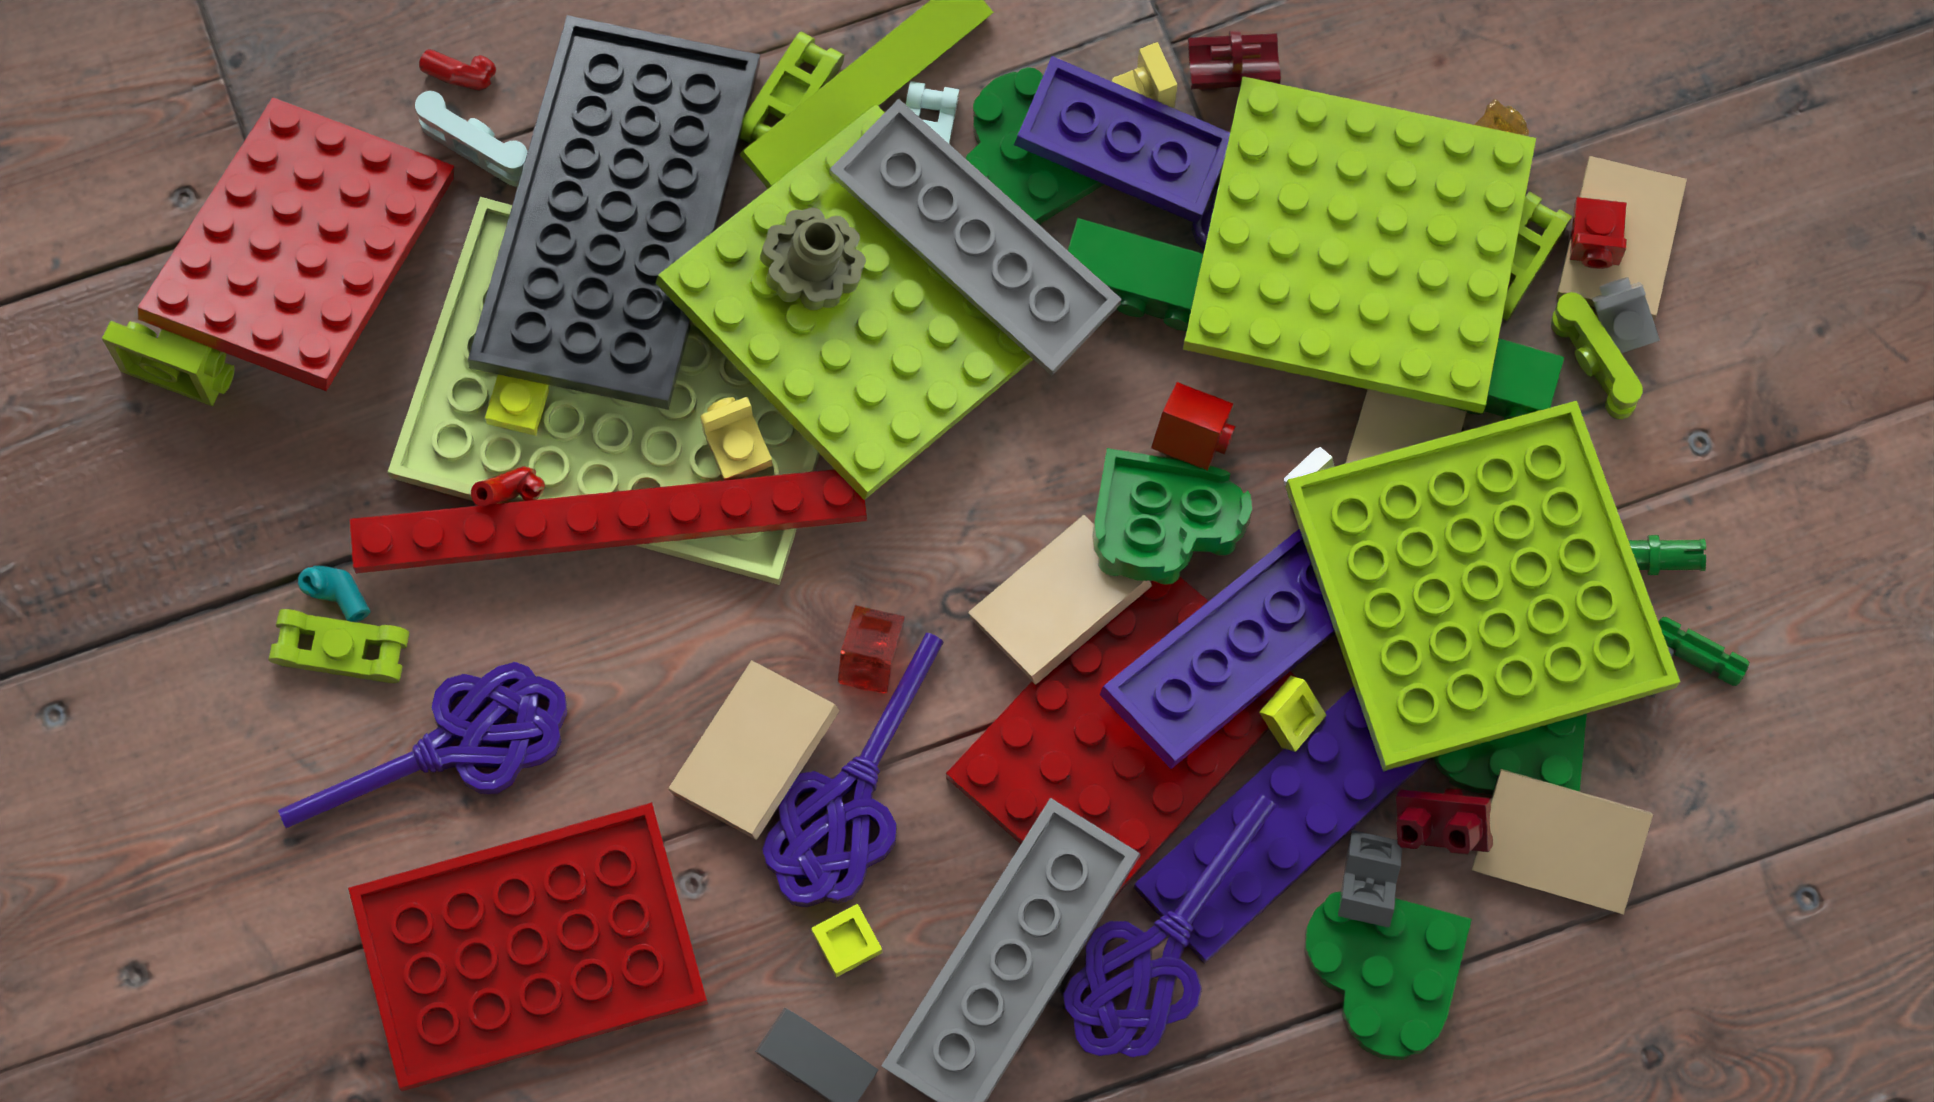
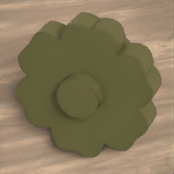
[760,207,866,310]

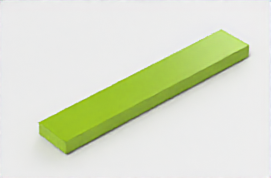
[739,0,994,189]

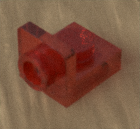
[838,605,905,694]

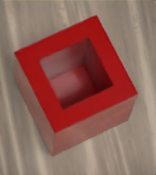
[1151,382,1236,470]

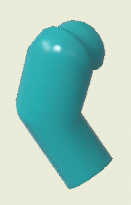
[298,566,371,622]

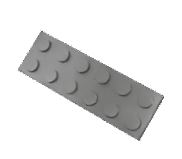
[829,99,1122,376]
[882,798,1140,1102]

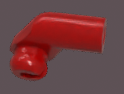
[419,49,496,91]
[471,466,545,507]

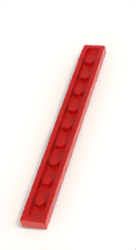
[350,469,867,574]

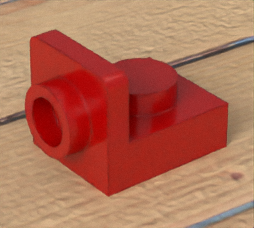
[1569,197,1627,269]

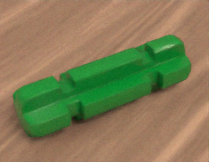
[1658,617,1750,686]

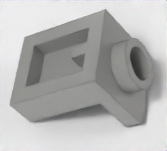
[1592,277,1660,353]

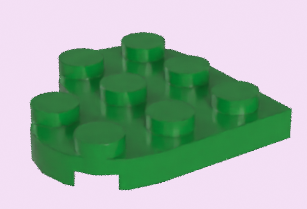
[965,67,1105,225]
[1092,448,1252,584]
[1430,713,1587,795]
[1304,891,1472,1060]

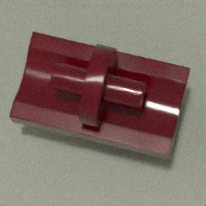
[1188,31,1281,90]
[1396,787,1493,855]

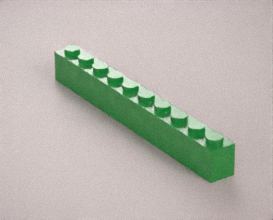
[1068,218,1564,420]

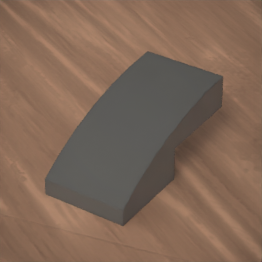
[1338,830,1402,928]
[755,1008,878,1102]

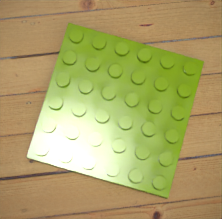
[1183,77,1536,414]
[656,104,1033,500]
[1285,400,1680,771]

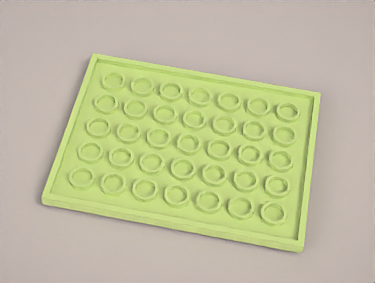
[388,197,820,585]

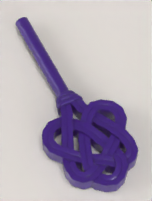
[762,633,944,907]
[278,662,567,829]
[1064,793,1277,1058]

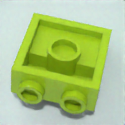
[102,321,235,406]

